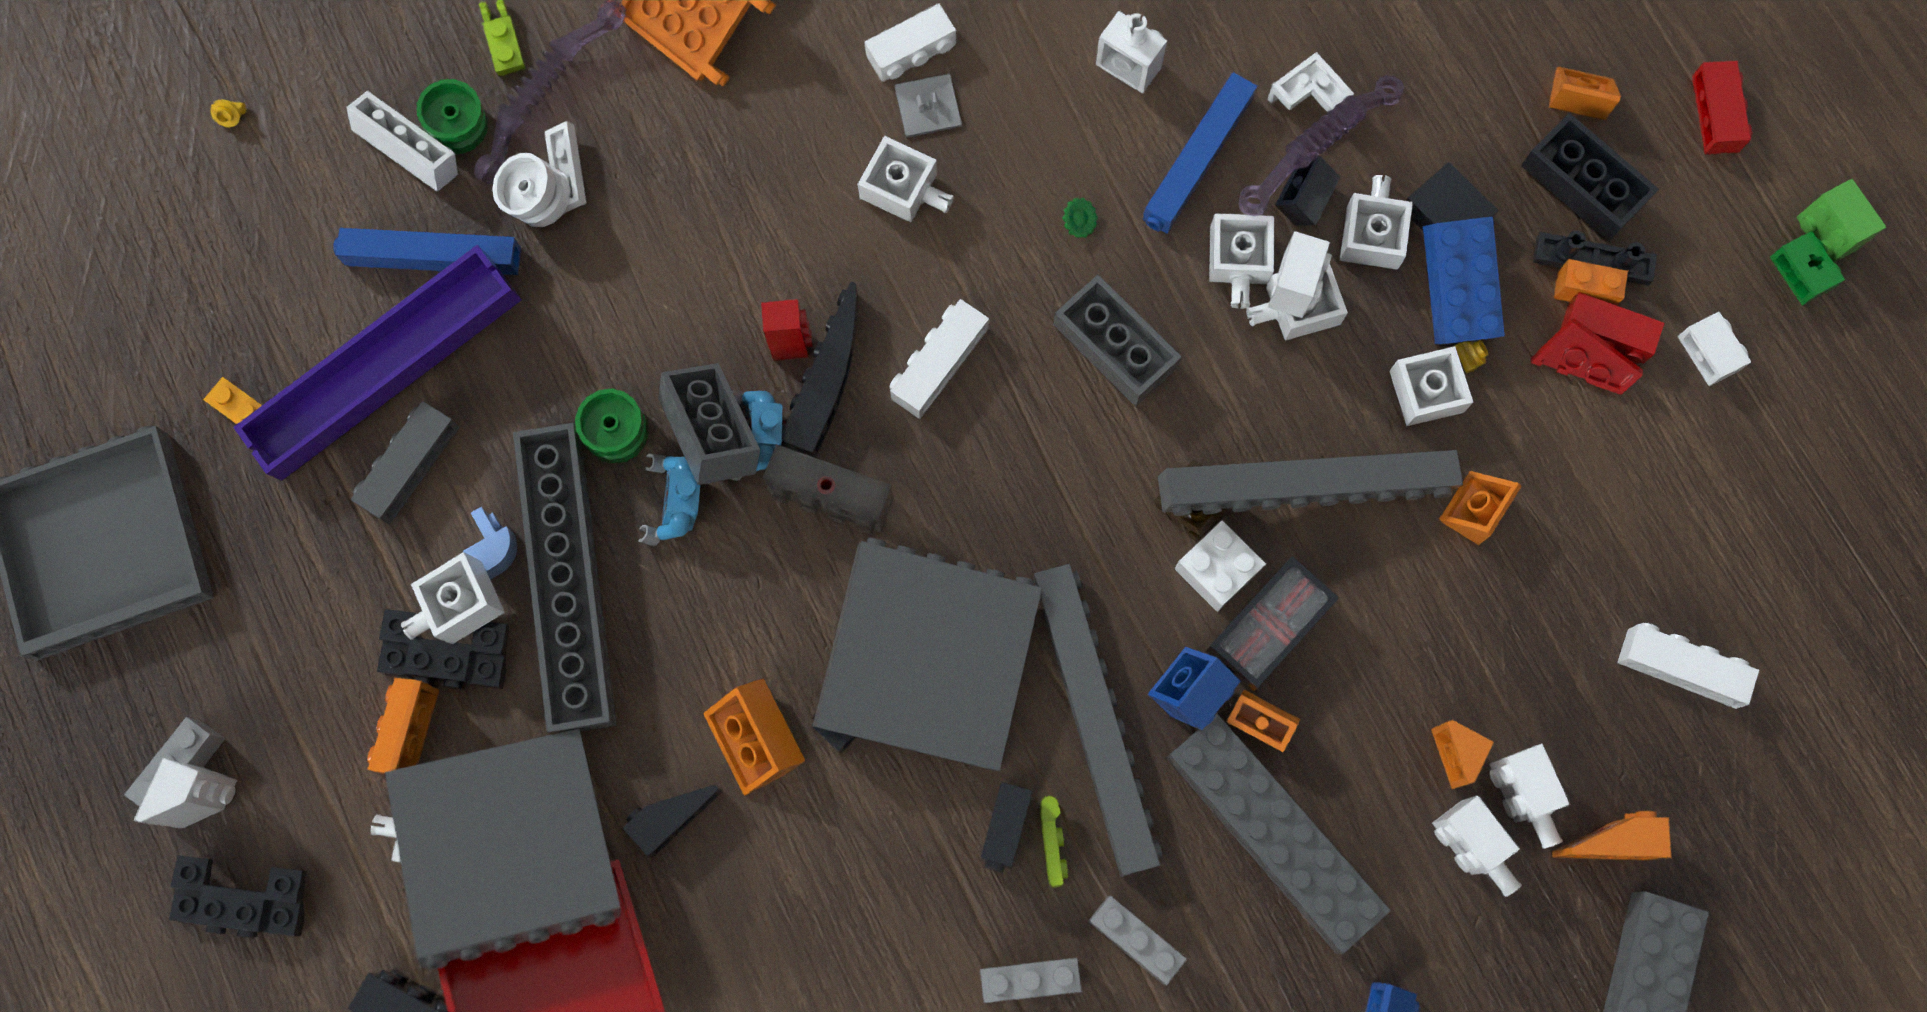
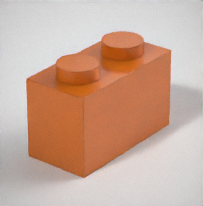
[1554,259,1628,306]
[1227,690,1300,752]

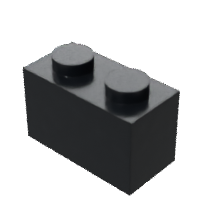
[1275,156,1341,226]

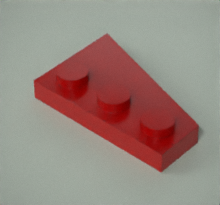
[1531,317,1643,395]

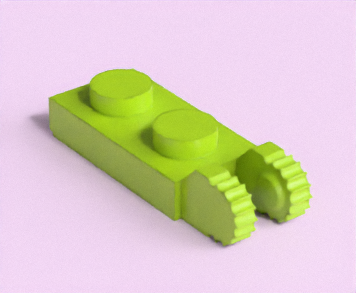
[479,0,526,77]
[1039,795,1068,888]

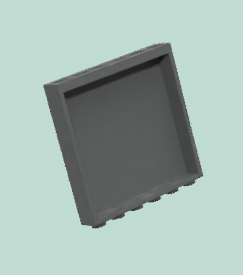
[0,426,214,661]
[813,538,1042,771]
[385,729,620,969]

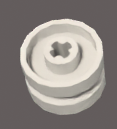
[493,153,571,227]

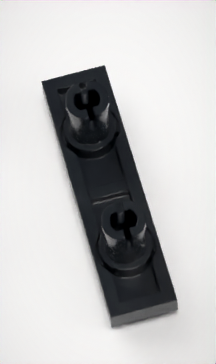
[1533,231,1657,286]

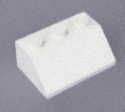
[134,758,237,828]

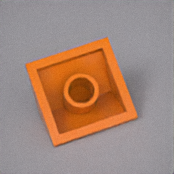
[1549,67,1621,120]
[1439,471,1522,546]
[1431,720,1494,789]

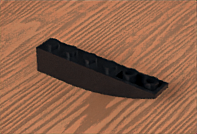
[781,282,858,460]

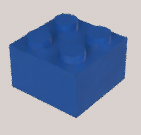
[1148,647,1241,730]

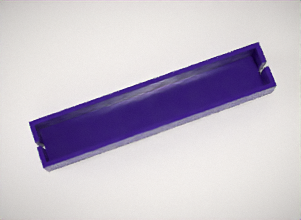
[233,245,522,481]

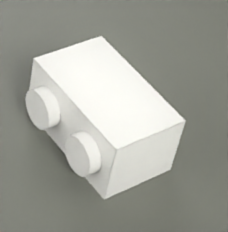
[1678,312,1751,386]

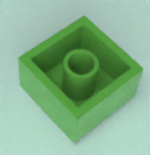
[1796,179,1886,263]

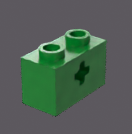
[1770,231,1845,306]

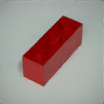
[1692,61,1752,154]
[1560,292,1664,364]
[761,299,813,361]

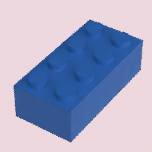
[1423,216,1505,344]

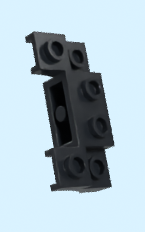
[377,609,509,689]
[169,855,307,938]

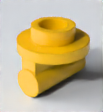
[210,99,246,127]
[1455,340,1488,373]

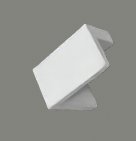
[1267,52,1354,115]

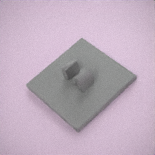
[895,74,962,138]

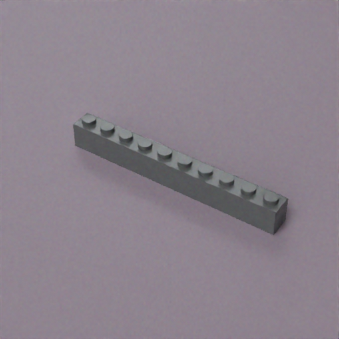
[1158,450,1463,516]
[1033,563,1163,877]

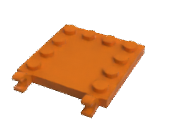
[614,0,776,87]

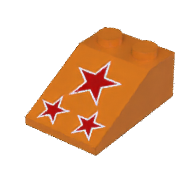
[1552,811,1671,860]

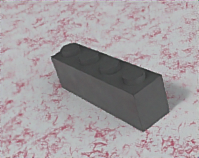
[350,401,460,525]

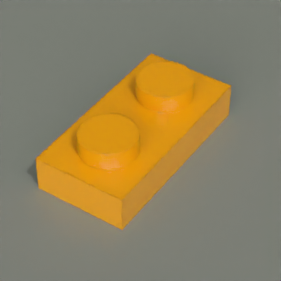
[203,377,262,424]

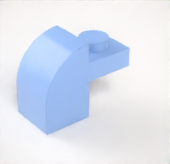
[463,507,517,579]

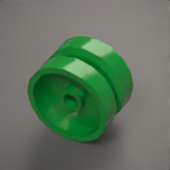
[417,79,488,154]
[575,388,649,464]

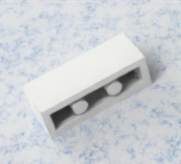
[864,4,956,82]

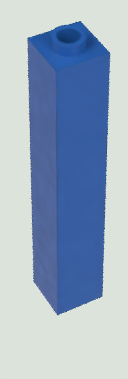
[1142,72,1257,234]
[333,228,521,275]

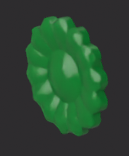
[1063,198,1098,238]

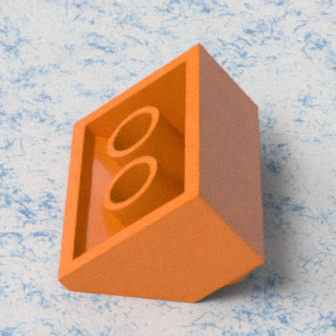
[367,678,440,774]
[703,678,805,796]

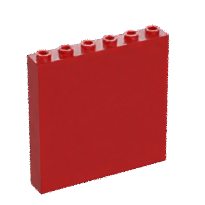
[437,859,665,1012]

